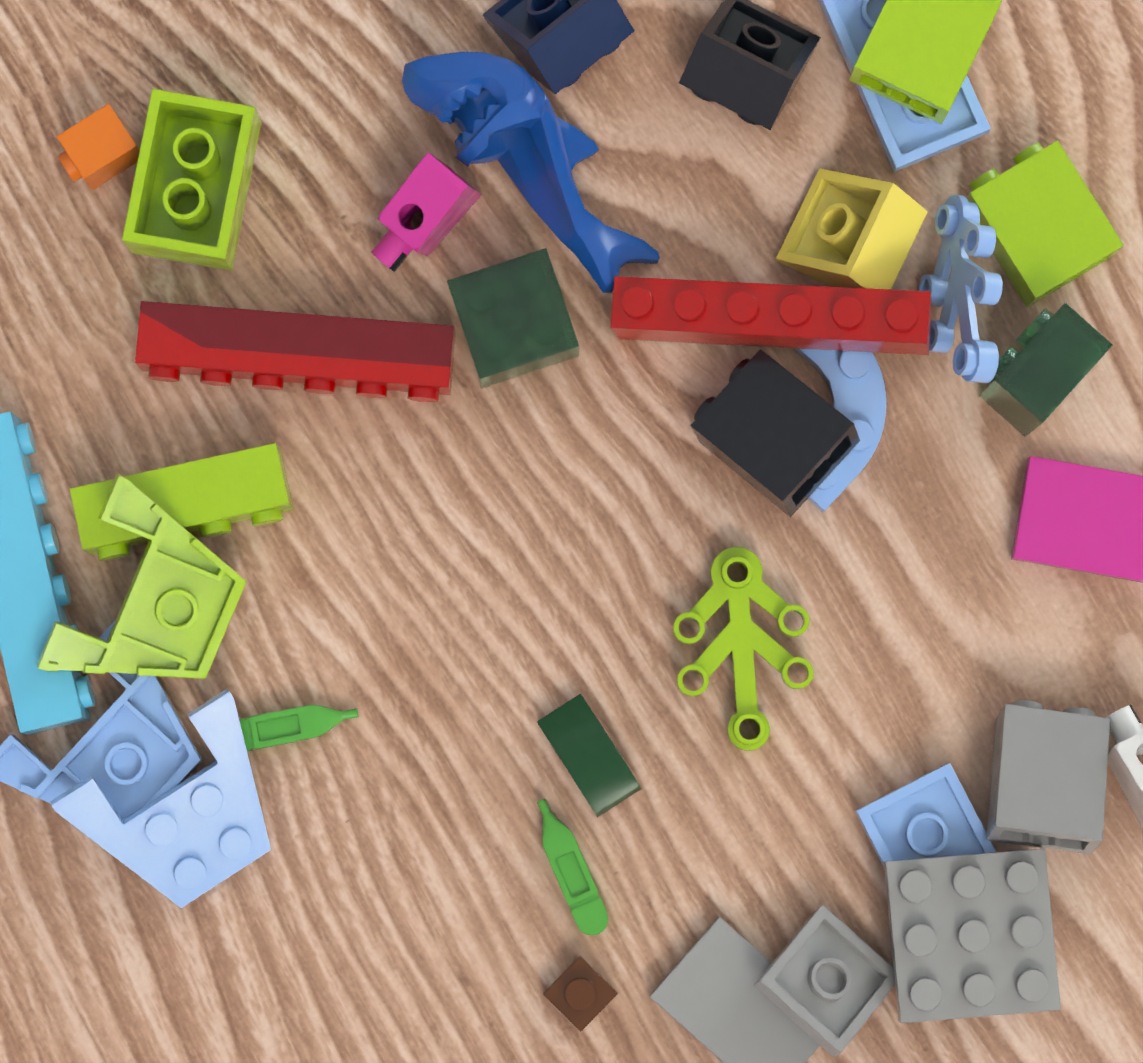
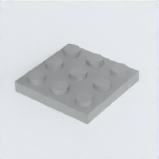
[884,848,1061,1023]

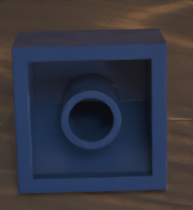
[482,0,635,94]

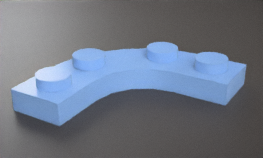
[794,348,886,513]

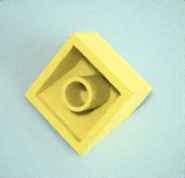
[776,168,928,289]

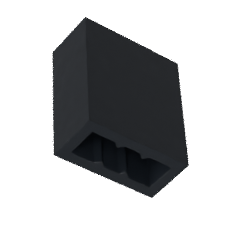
[690,349,860,518]

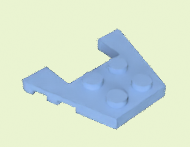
[0,621,203,820]
[51,688,271,908]

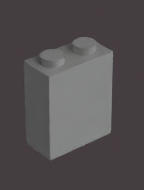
[986,700,1111,854]

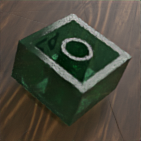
[447,248,579,389]
[979,303,1113,437]

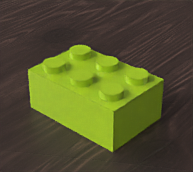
[122,88,262,271]

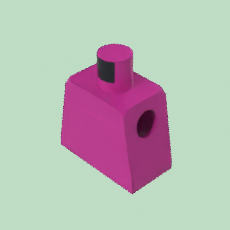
[371,152,482,272]

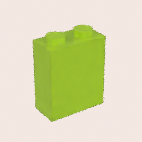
[849,0,1002,124]
[966,140,1124,308]

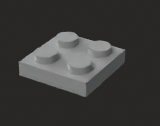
[753,904,895,1058]

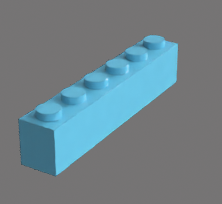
[0,411,95,735]

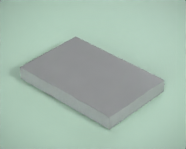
[649,916,820,1063]

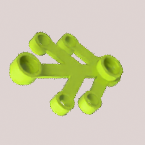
[673,547,814,751]

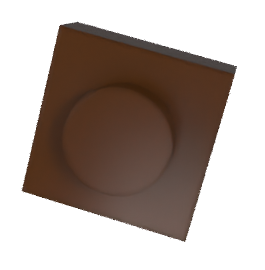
[543,956,618,1032]

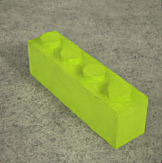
[70,443,294,561]

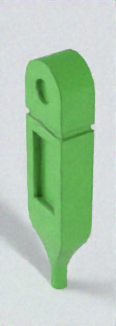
[239,705,359,752]
[537,799,608,936]

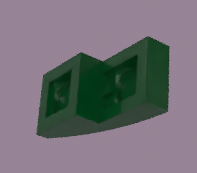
[537,694,642,817]

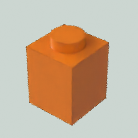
[56,103,140,191]

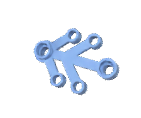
[918,195,1002,383]

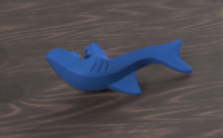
[402,52,660,293]

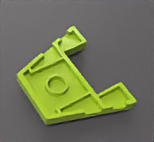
[36,474,247,679]

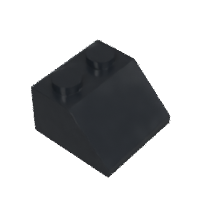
[679,0,821,130]

